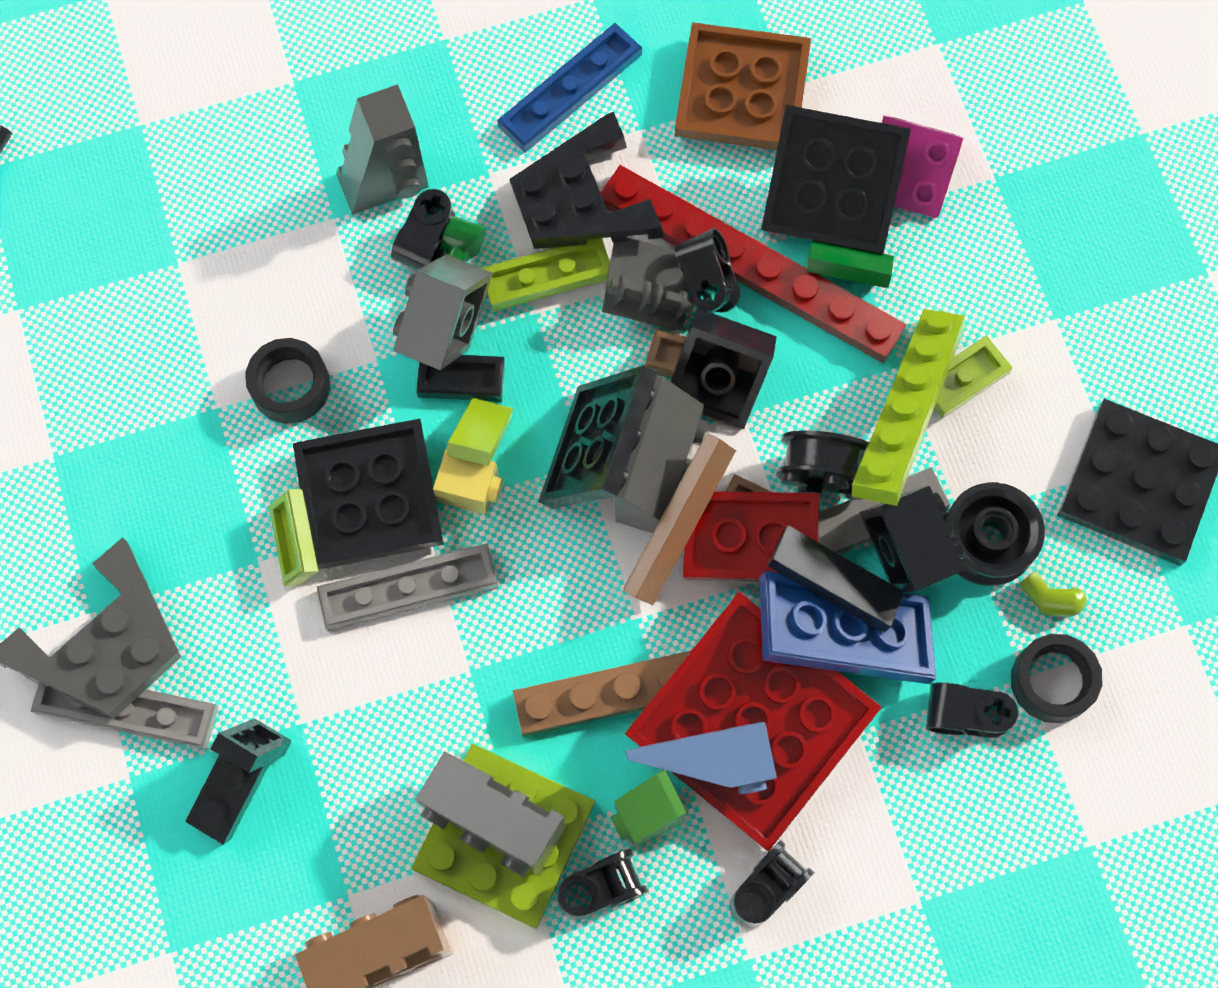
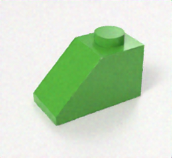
[610,770,687,848]

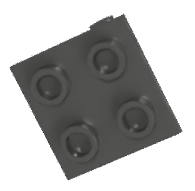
[602,238,693,332]

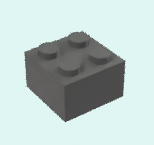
[393,254,493,370]

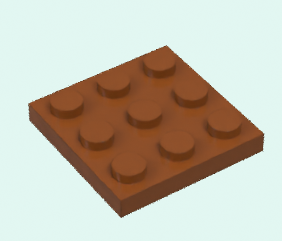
[674,22,811,150]

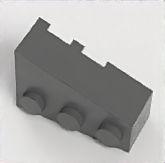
[336,84,429,215]

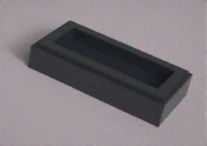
[416,355,505,402]

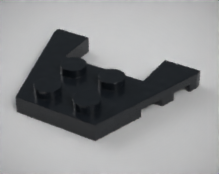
[509,111,664,249]

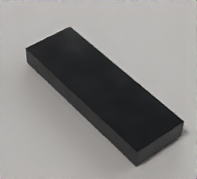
[767,525,904,633]

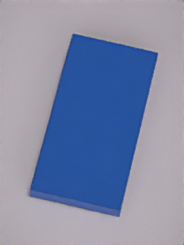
[759,571,937,684]

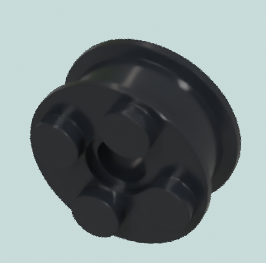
[776,430,869,500]
[944,482,1045,586]

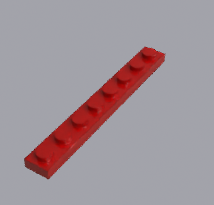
[600,164,907,364]

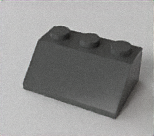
[615,376,709,533]

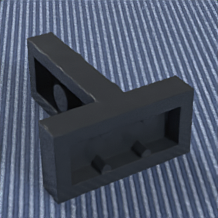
[185,718,292,845]

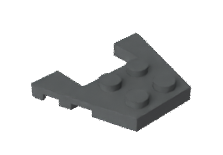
[0,537,182,719]

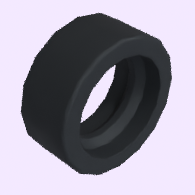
[245,338,331,424]
[1011,634,1103,723]

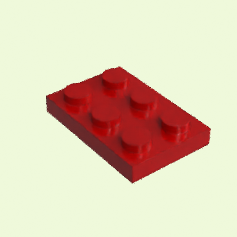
[682,491,820,582]

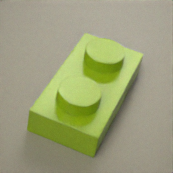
[934,335,1013,419]

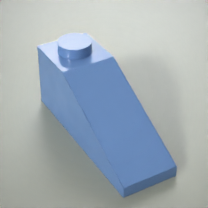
[625,722,777,794]

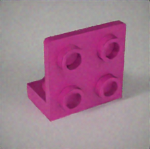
[881,114,964,218]

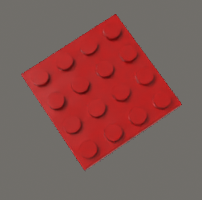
[624,591,882,852]

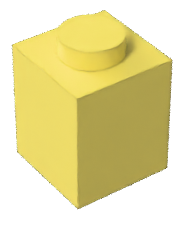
[433,449,503,515]

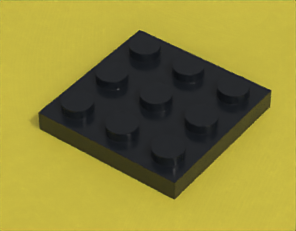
[761,105,911,254]
[538,365,658,509]
[1057,398,1218,566]
[292,418,444,570]

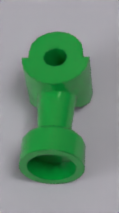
[441,216,486,261]

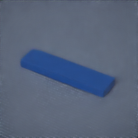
[497,23,643,153]

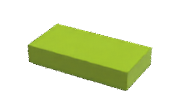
[446,398,513,466]
[269,489,318,587]

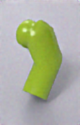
[1019,571,1087,617]

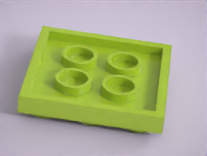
[411,743,595,930]

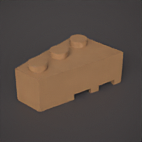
[295,894,453,988]

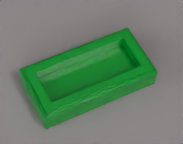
[806,240,894,288]

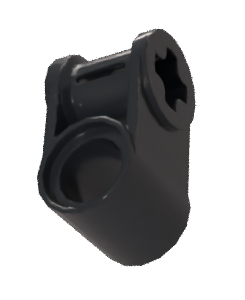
[391,189,455,270]
[675,228,741,313]
[926,682,1018,739]
[729,840,815,928]
[557,848,649,921]

